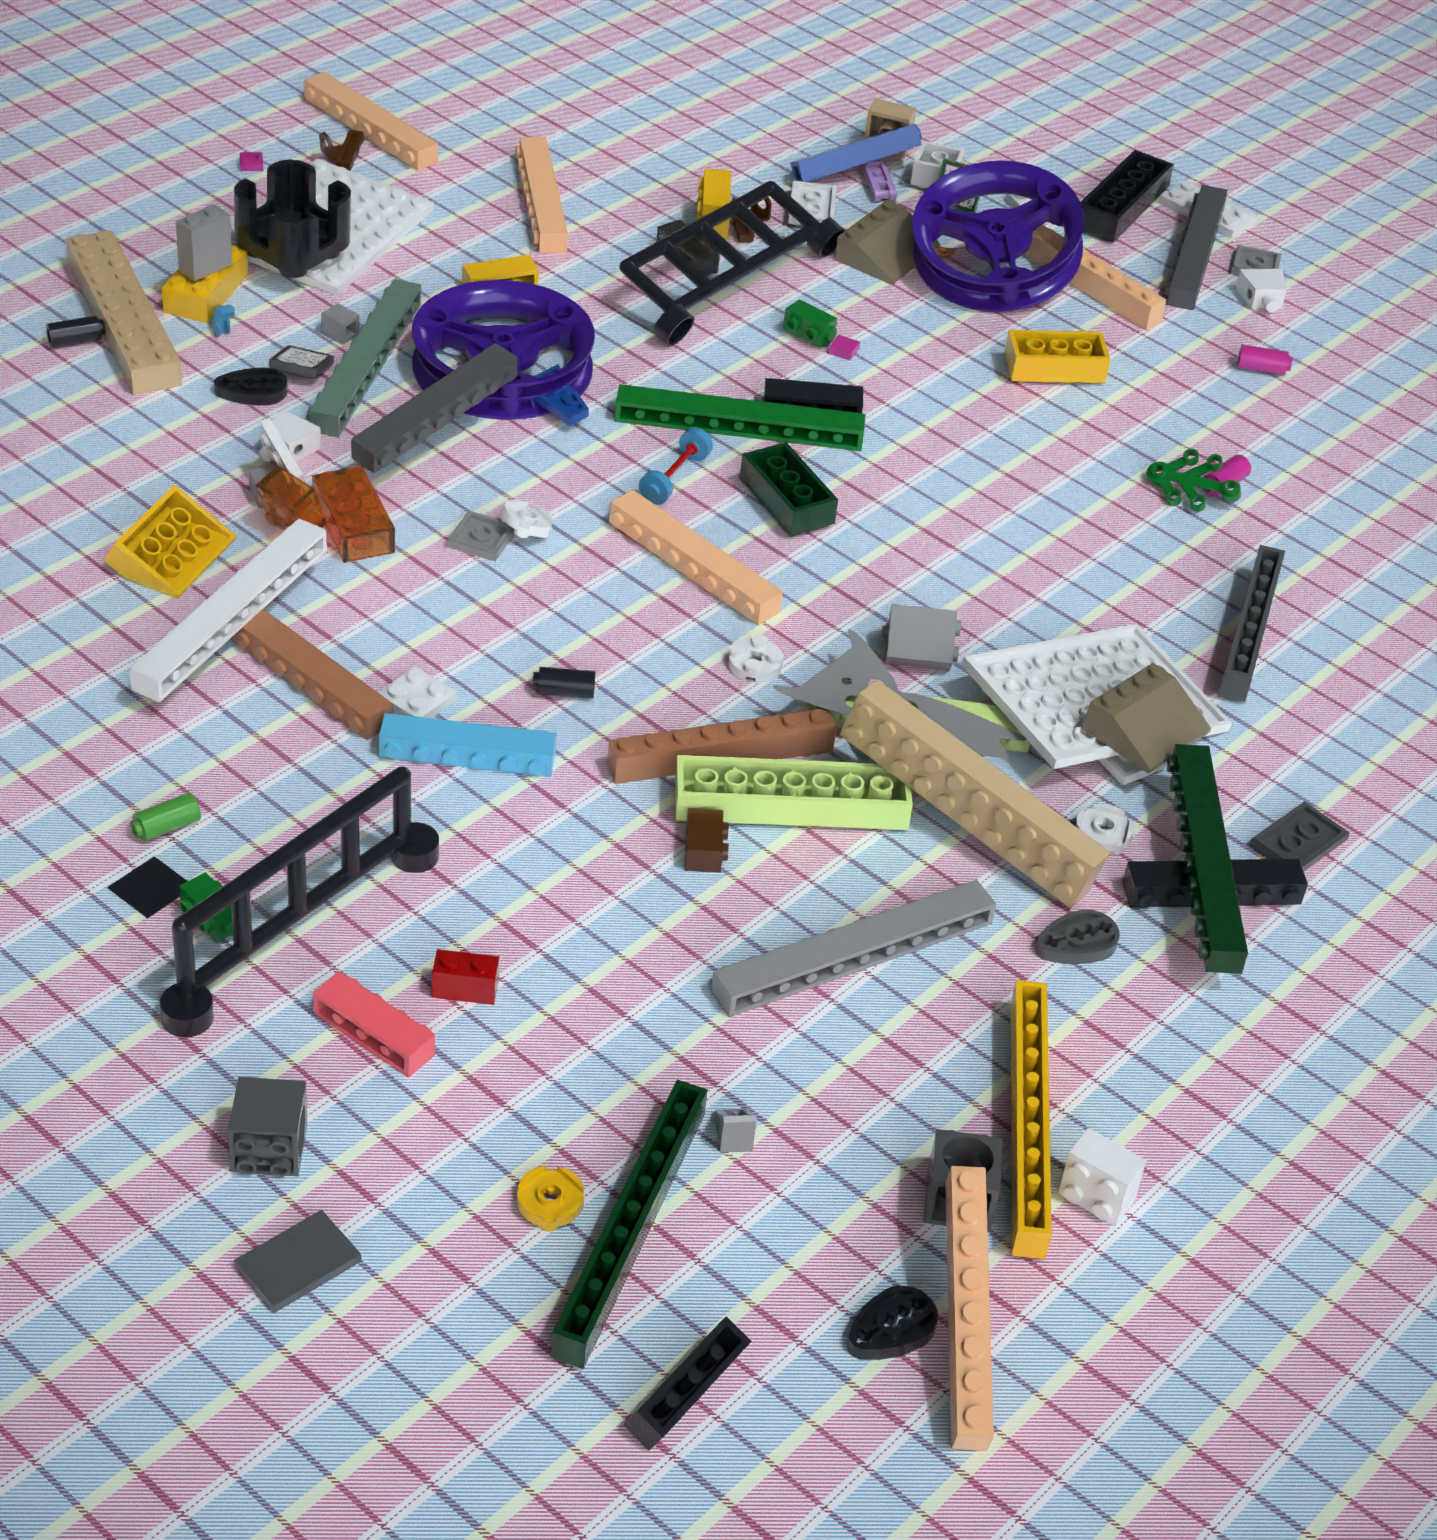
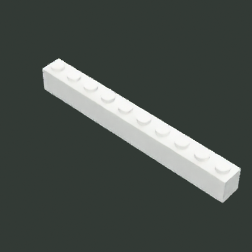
[129,518,327,703]

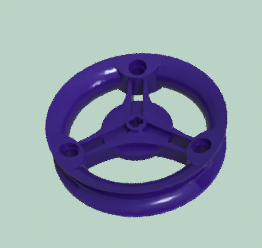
[912,161,1084,312]
[412,280,595,420]

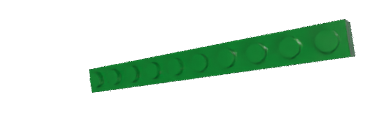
[614,384,866,451]

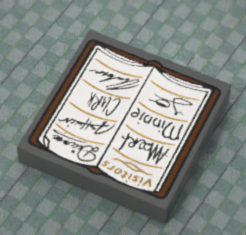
[269,345,334,379]

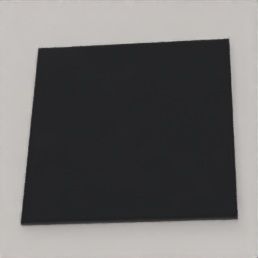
[107,856,187,919]

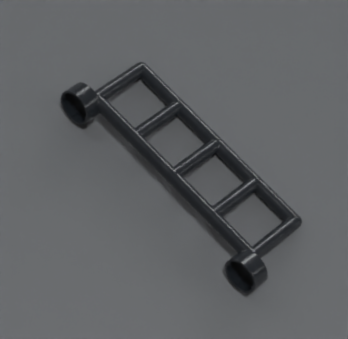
[619,181,845,346]
[160,766,439,1037]

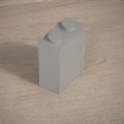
[176,204,232,282]
[885,604,961,671]

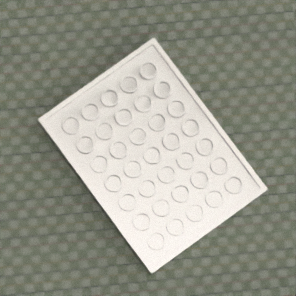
[231,159,434,296]
[961,624,1232,769]

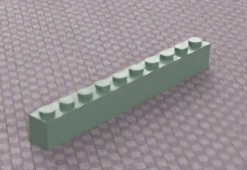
[306,279,421,438]

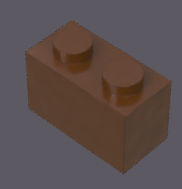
[685,808,729,873]

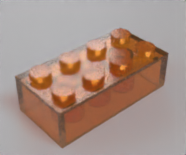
[312,466,395,563]

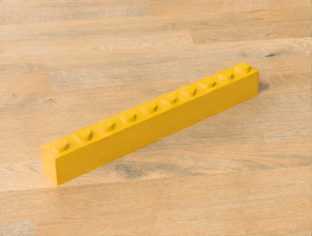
[1010,980,1052,1259]

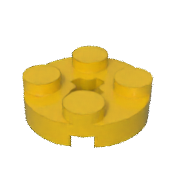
[516,1166,584,1232]

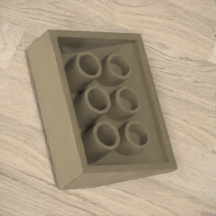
[835,200,941,285]
[1081,663,1211,774]

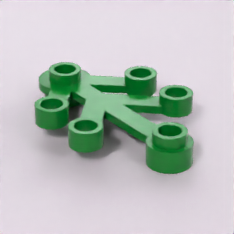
[1146,448,1241,512]

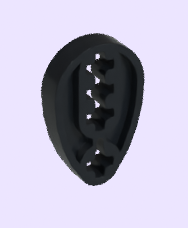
[214,367,288,405]
[847,1286,938,1360]

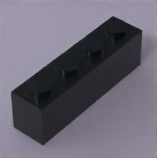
[763,378,863,413]
[623,1316,752,1451]

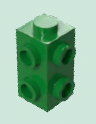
[783,299,837,348]
[178,872,233,943]

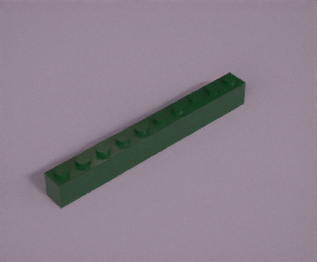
[1167,744,1248,974]
[551,1080,708,1369]

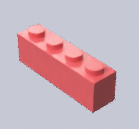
[313,971,435,1078]

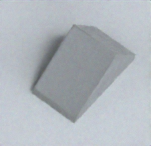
[715,1109,757,1153]

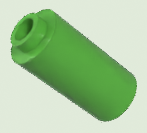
[130,792,201,842]

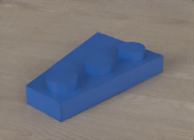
[533,364,589,426]

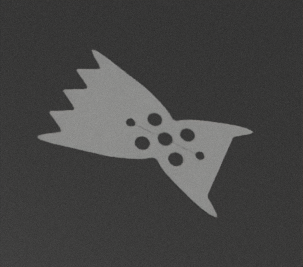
[773,629,1027,760]

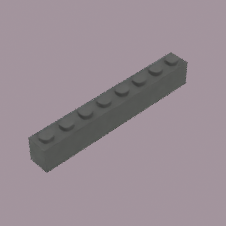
[1164,185,1228,310]
[351,343,518,473]
[1218,545,1285,703]

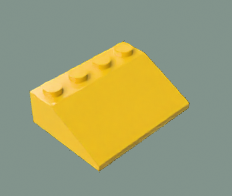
[104,484,237,599]

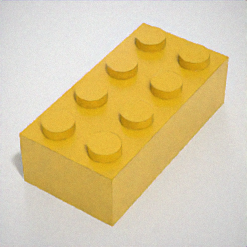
[162,245,248,323]
[1004,330,1110,384]

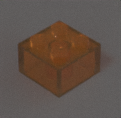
[255,465,327,531]

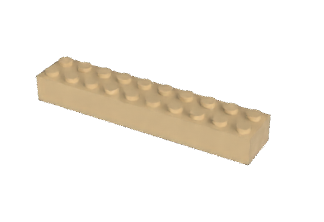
[65,230,182,395]
[839,679,1111,909]

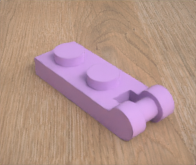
[861,159,897,202]

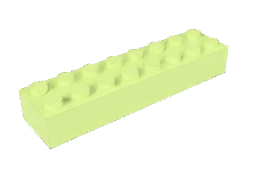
[675,755,913,830]

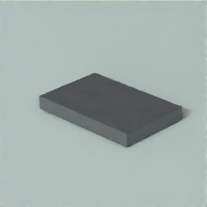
[1250,801,1350,871]
[234,1210,361,1313]

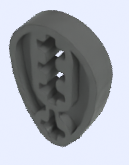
[1036,910,1120,964]

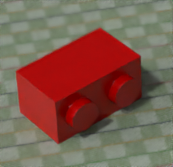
[432,949,500,1005]

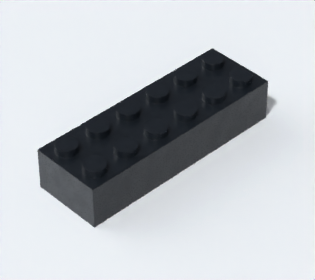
[1081,150,1174,242]

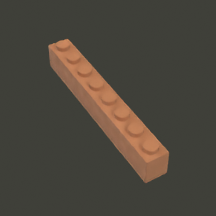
[230,609,393,740]
[607,708,837,784]

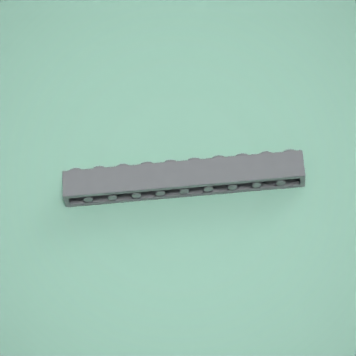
[711,880,996,1017]

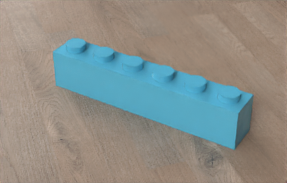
[379,713,557,777]

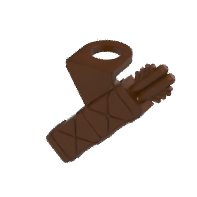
[319,130,364,171]
[731,197,772,242]

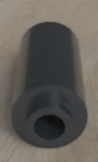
[46,315,105,348]
[532,667,596,699]

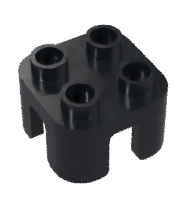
[234,159,351,278]

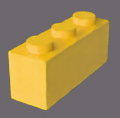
[462,255,539,285]

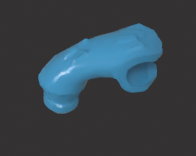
[211,305,235,337]

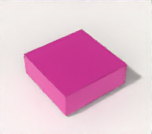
[240,152,264,171]
[829,335,860,360]

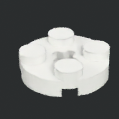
[499,499,554,538]
[728,635,784,682]
[1075,803,1134,855]

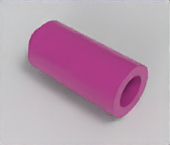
[1237,344,1293,375]
[1202,454,1251,497]

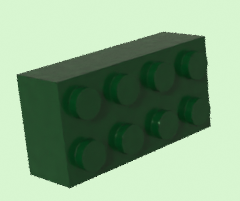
[740,442,838,537]

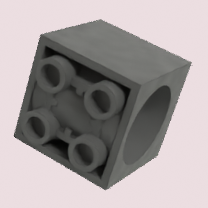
[228,1077,308,1177]
[924,1129,1003,1232]

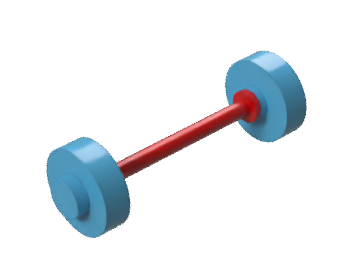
[639,427,713,505]

